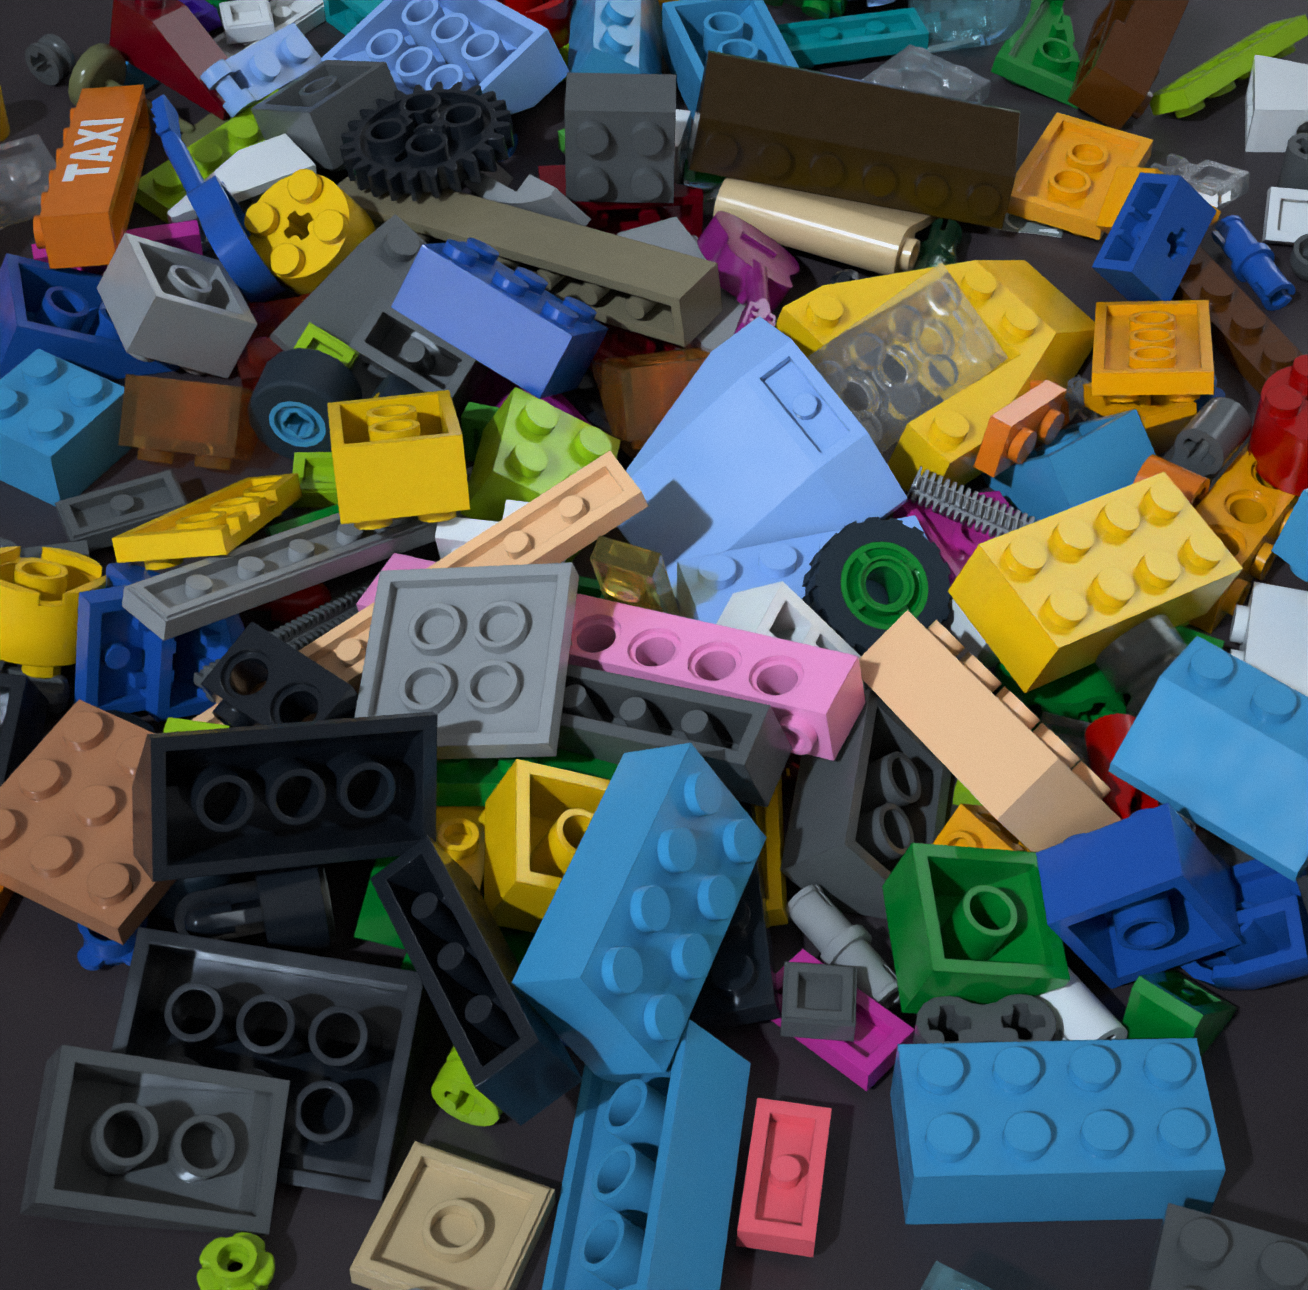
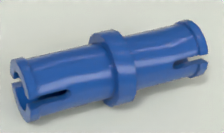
[1211,215,1296,311]

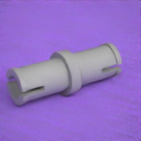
[785,884,900,1011]

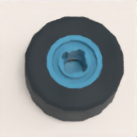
[247,348,362,460]

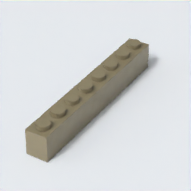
[337,177,723,347]

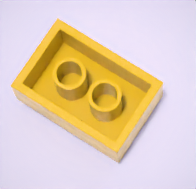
[327,390,470,530]

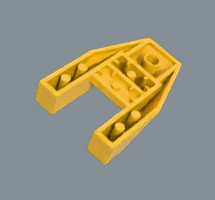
[775,260,1095,496]

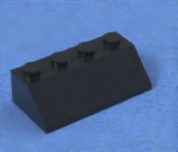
[132,711,438,882]

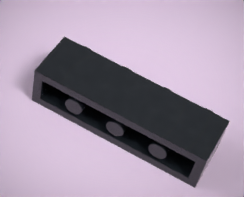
[370,835,583,1126]

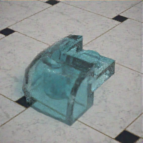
[908,0,1031,53]

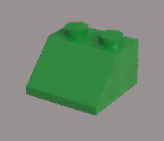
[882,843,1070,1014]

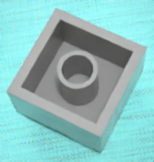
[97,233,257,379]

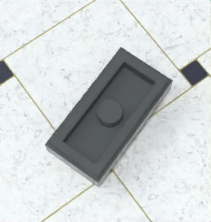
[55,469,188,552]

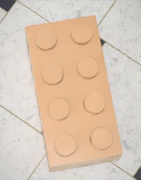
[859,610,1121,852]

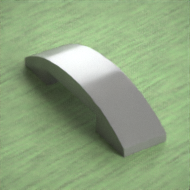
[463,163,591,226]

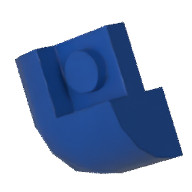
[1179,854,1308,991]

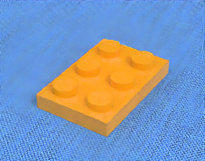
[1006,112,1154,240]

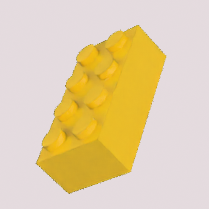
[948,472,1243,693]

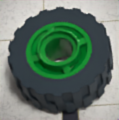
[802,517,952,656]

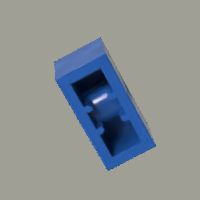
[1092,172,1216,301]

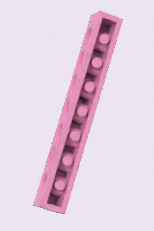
[356,553,866,761]

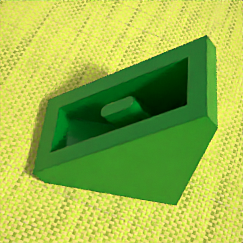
[1122,970,1237,1057]

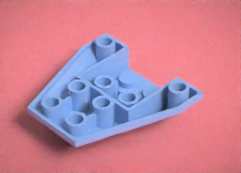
[617,316,908,601]

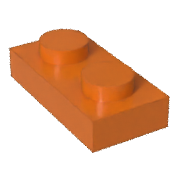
[973,379,1067,478]

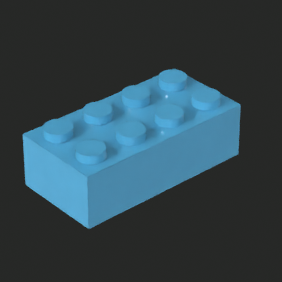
[511,743,767,1076]
[890,1038,1226,1225]

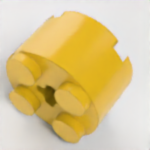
[244,169,375,298]
[0,546,106,679]

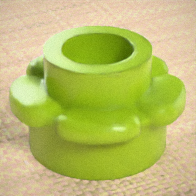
[197,1232,275,1290]

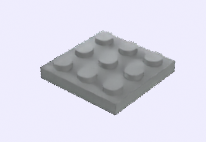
[354,562,579,759]

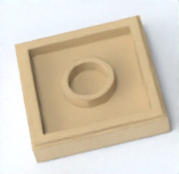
[349,1141,555,1290]

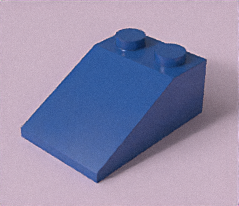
[0,253,180,380]

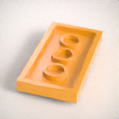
[1092,300,1214,403]

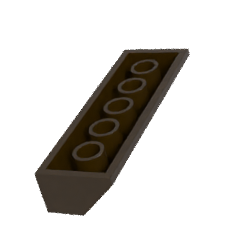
[687,50,1020,229]

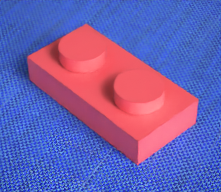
[736,1098,832,1257]

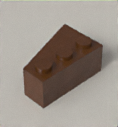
[1068,0,1189,130]

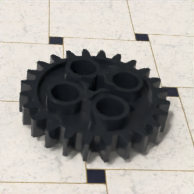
[340,82,515,201]

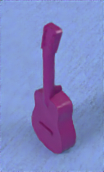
[697,211,800,334]

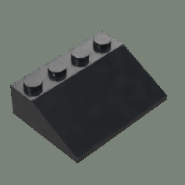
[111,927,436,1201]

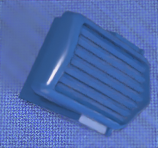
[74,562,245,722]

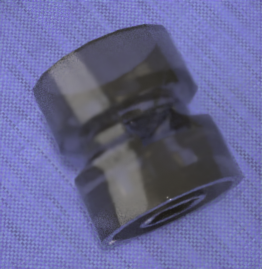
[1094,614,1187,717]

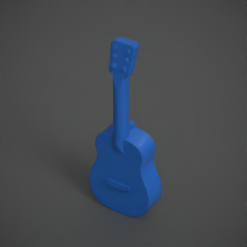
[151,94,286,308]

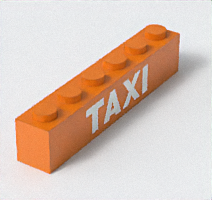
[33,84,152,269]

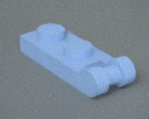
[200,22,322,118]

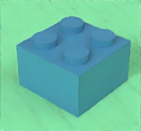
[0,349,139,507]

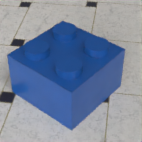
[1036,803,1243,989]

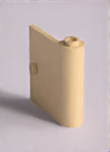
[713,177,942,275]

